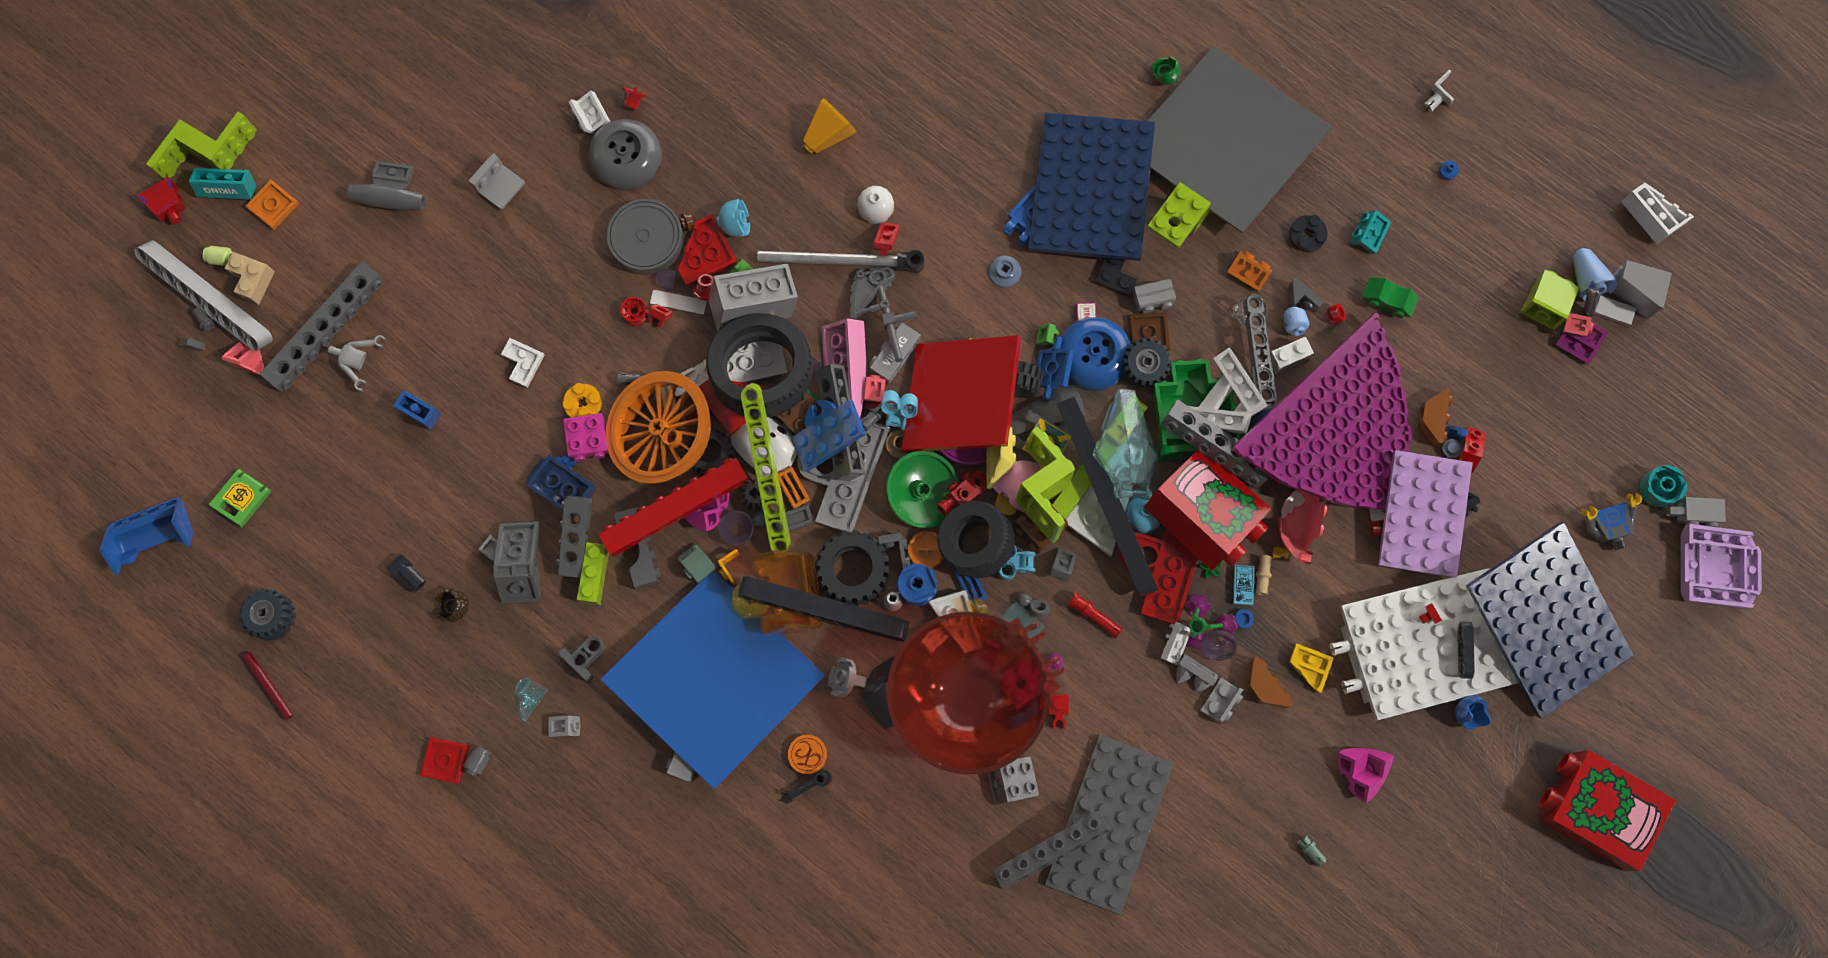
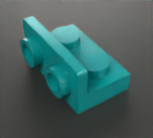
[1350,210,1391,254]

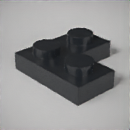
[1095,258,1137,297]

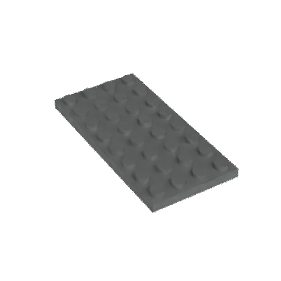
[1045,734,1174,915]

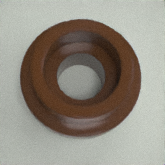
[679,213,694,232]

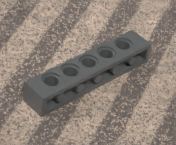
[815,364,865,481]
[1161,399,1268,489]
[993,811,1110,890]

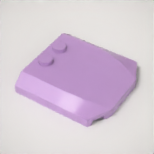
[1681,524,1762,609]

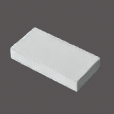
[1594,295,1636,327]

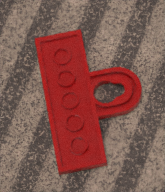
[1118,528,1198,625]

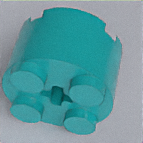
[1639,465,1687,508]

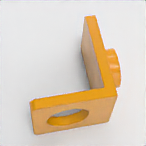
[718,549,740,585]

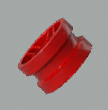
[620,297,648,327]

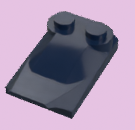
[526,455,596,518]

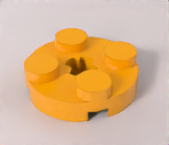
[563,383,602,418]

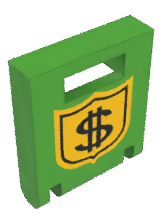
[209,469,271,527]

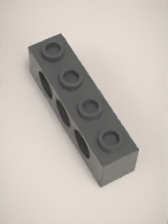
[556,496,592,578]

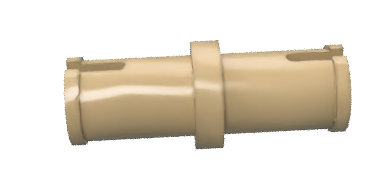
[1255,555,1272,596]

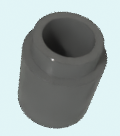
[463,745,491,777]

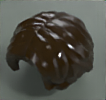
[435,587,469,623]

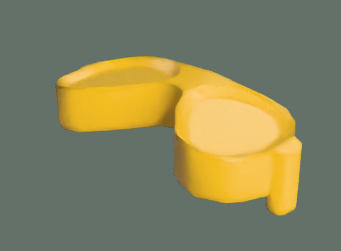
[1273,547,1290,559]

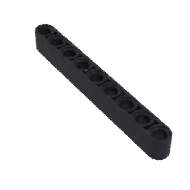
[737,576,909,642]

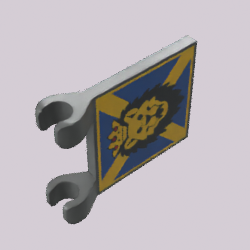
[1014,410,1072,455]

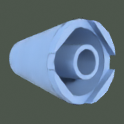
[1573,248,1618,301]

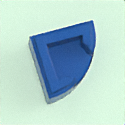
[1445,426,1468,441]

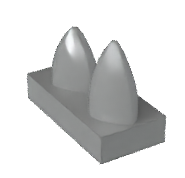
[1176,654,1218,691]

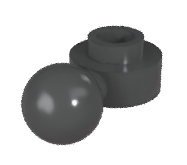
[1017,592,1050,619]

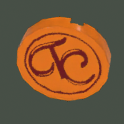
[788,735,827,774]

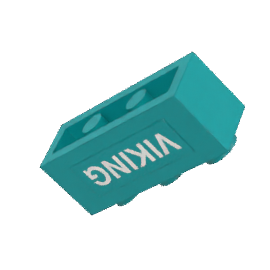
[189,168,256,199]

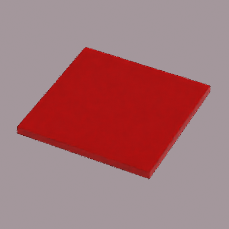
[902,335,1021,452]

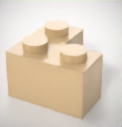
[225,252,275,305]

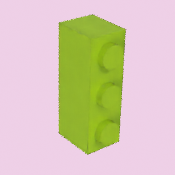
[577,542,609,605]

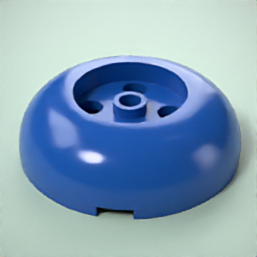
[1061,317,1131,391]

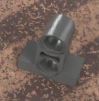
[558,637,605,682]

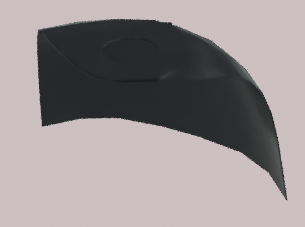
[863,656,932,729]

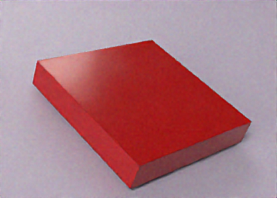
[420,737,470,784]

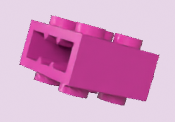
[564,413,609,462]

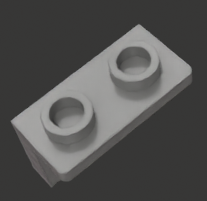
[1200,678,1243,724]

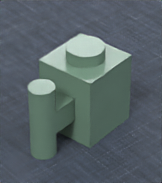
[678,543,716,583]

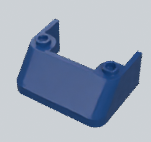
[99,497,193,575]

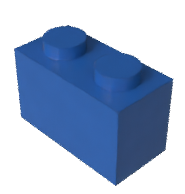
[393,390,441,430]

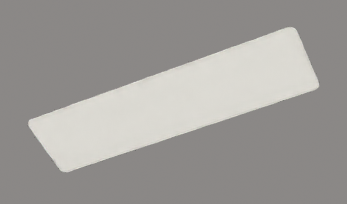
[650,290,707,314]

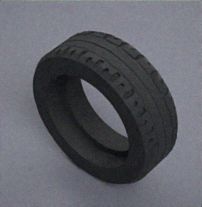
[706,313,813,418]

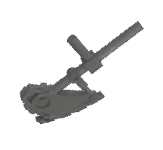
[850,266,917,362]

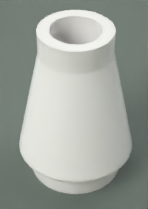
[883,592,903,611]

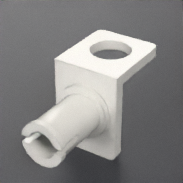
[1424,70,1454,112]

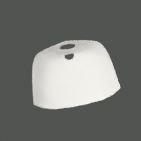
[731,417,797,481]

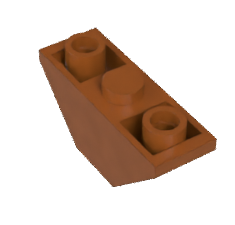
[1418,388,1453,447]
[1247,656,1293,709]

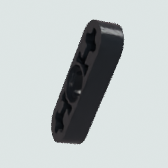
[1457,622,1475,679]

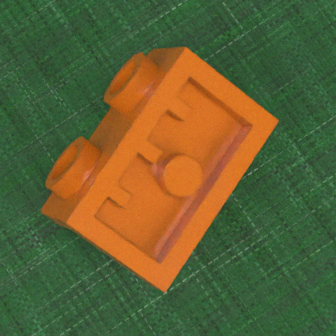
[1228,251,1272,291]

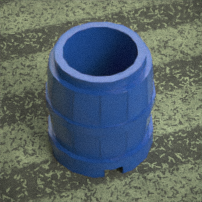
[898,564,937,606]

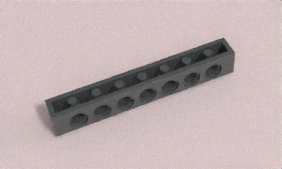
[260,261,384,393]

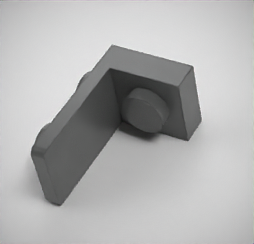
[878,533,910,569]

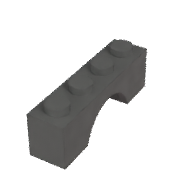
[614,508,661,590]

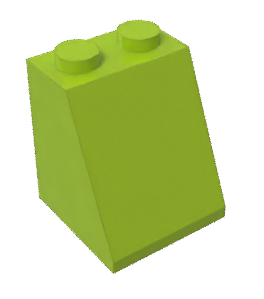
[1520,270,1579,330]

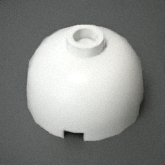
[857,186,894,224]

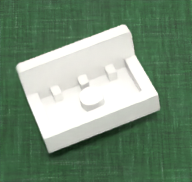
[569,91,610,134]

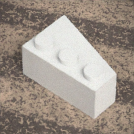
[1621,183,1694,244]

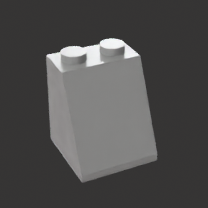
[1611,260,1672,319]

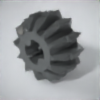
[739,479,771,512]

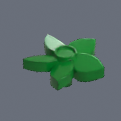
[1200,562,1223,578]

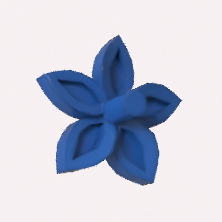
[555,453,577,470]

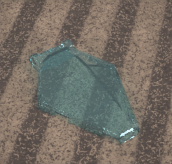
[1093,389,1159,501]

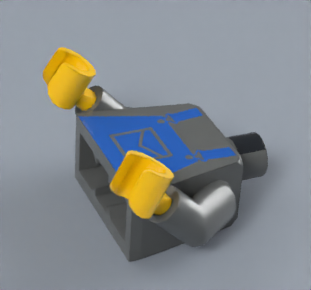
[1581,493,1642,551]

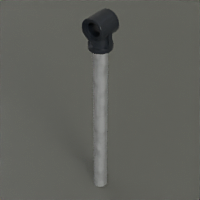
[757,250,925,273]

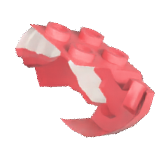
[1278,489,1327,564]

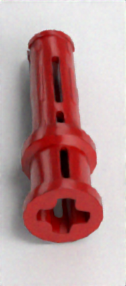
[1067,592,1123,638]

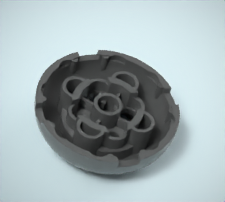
[588,119,662,191]

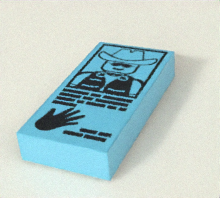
[1233,565,1254,606]

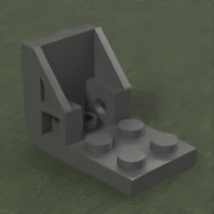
[493,521,541,603]

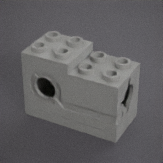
[708,264,798,332]

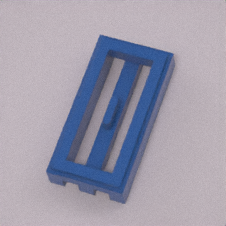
[954,571,988,607]

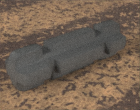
[1582,287,1599,317]

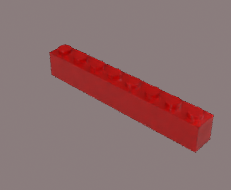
[599,458,749,557]

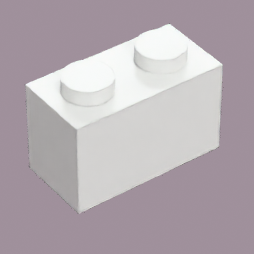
[1270,337,1314,374]

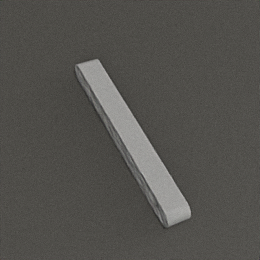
[134,240,273,351]

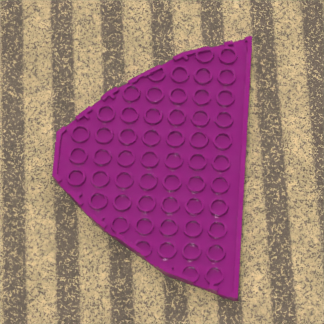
[1231,312,1412,511]

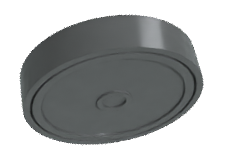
[607,199,684,275]

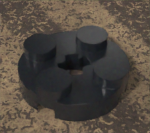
[1289,215,1328,253]

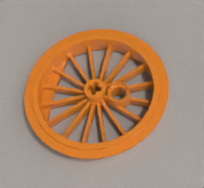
[606,371,711,483]

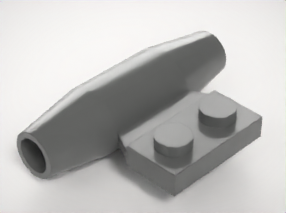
[347,161,425,210]

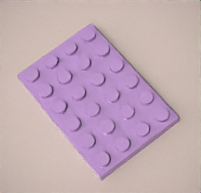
[1378,450,1472,578]

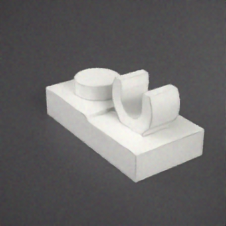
[1161,622,1191,666]

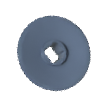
[988,256,1022,287]

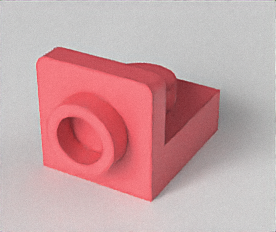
[1563,313,1594,337]
[863,375,886,403]

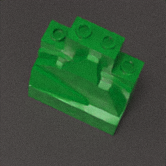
[1153,359,1241,462]

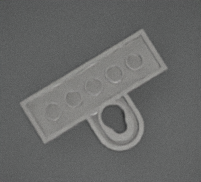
[797,417,890,533]

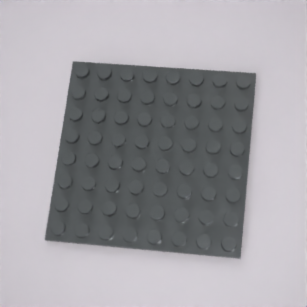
[1148,46,1332,234]

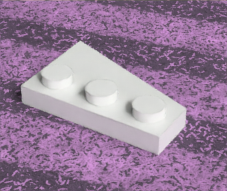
[928,590,983,652]

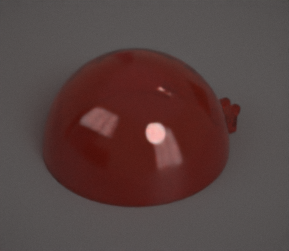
[887,612,1067,775]

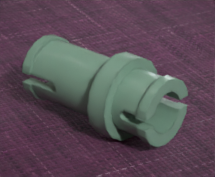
[1297,835,1327,867]

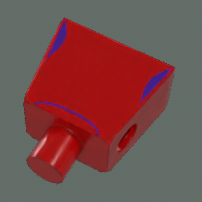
[138,177,186,225]

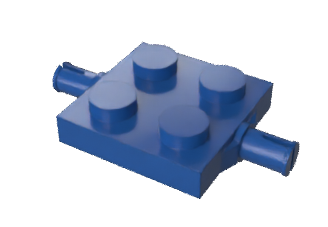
[1036,336,1074,400]

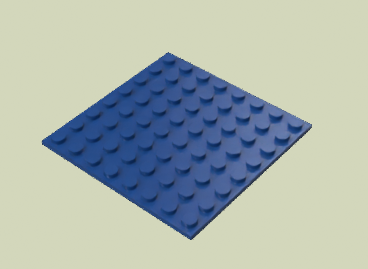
[601,570,825,790]

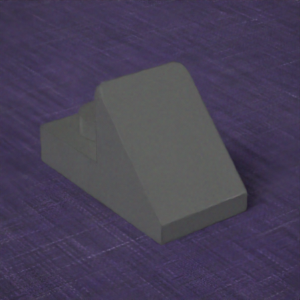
[1289,277,1324,312]
[1050,548,1077,582]

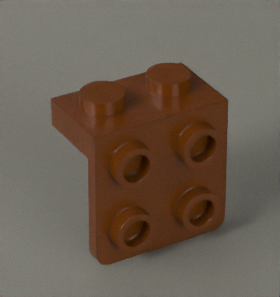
[774,392,822,434]
[1013,505,1068,554]

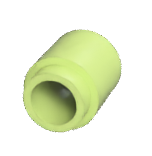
[203,246,232,266]

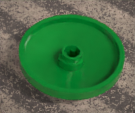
[885,451,959,528]

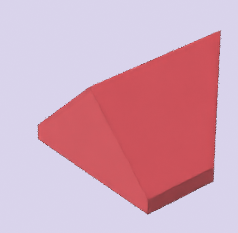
[222,341,264,376]

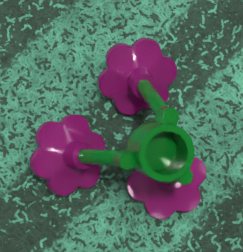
[1186,594,1238,648]

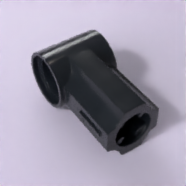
[387,554,426,593]

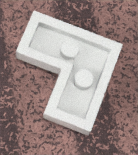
[501,338,545,388]

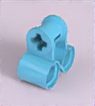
[881,390,918,430]
[998,546,1036,581]

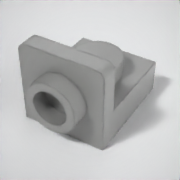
[549,716,581,737]

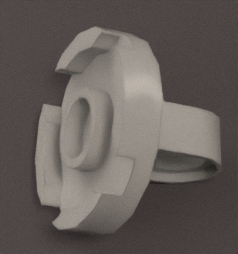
[828,657,866,698]

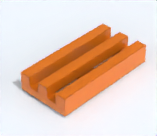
[778,467,810,509]

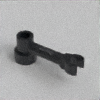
[781,770,832,804]

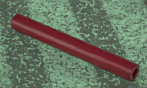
[242,652,294,721]

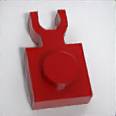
[1048,694,1069,729]

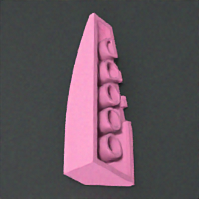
[822,319,866,417]

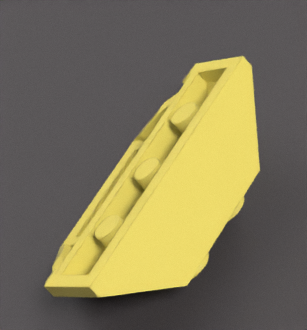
[986,427,1016,489]

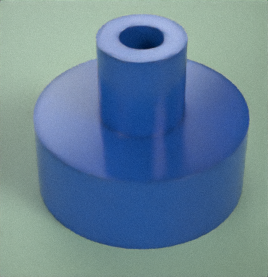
[1438,161,1459,181]

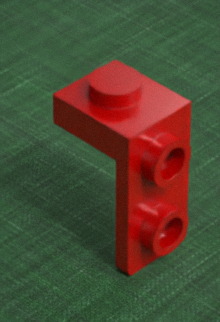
[1456,427,1486,473]

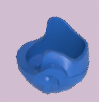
[1455,695,1491,730]

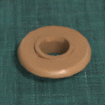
[886,429,912,458]

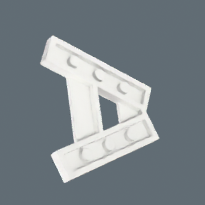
[1188,347,1268,434]

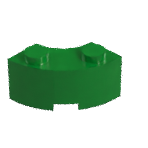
[1362,277,1419,318]

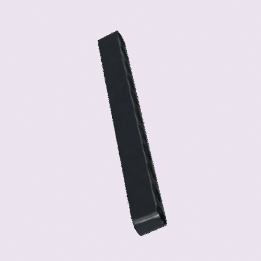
[1057,396,1158,598]

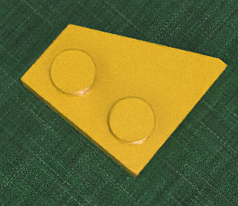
[1289,643,1334,694]

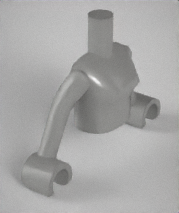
[328,335,386,393]

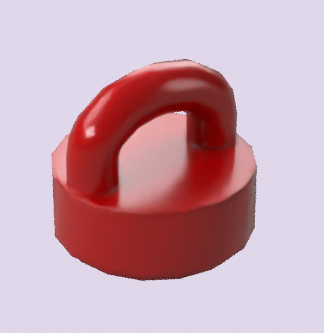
[1326,304,1346,324]

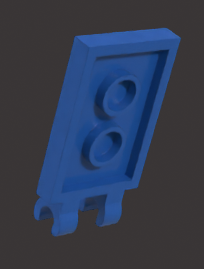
[1003,184,1036,247]

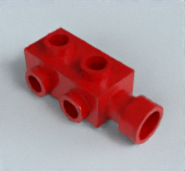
[937,469,987,517]

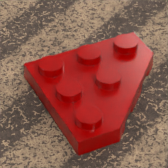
[678,214,737,287]
[698,379,766,435]

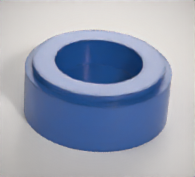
[1234,609,1254,629]

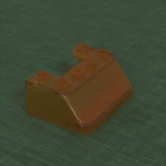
[751,550,823,635]

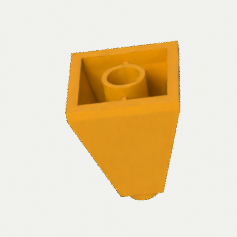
[803,98,857,154]

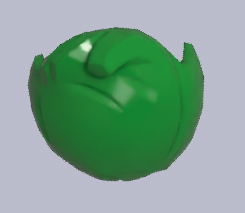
[1152,56,1181,85]

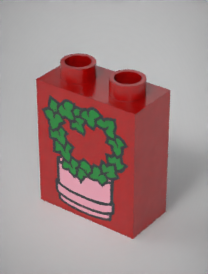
[1143,450,1271,571]
[1538,750,1676,871]

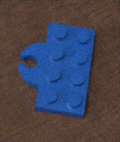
[792,400,866,472]

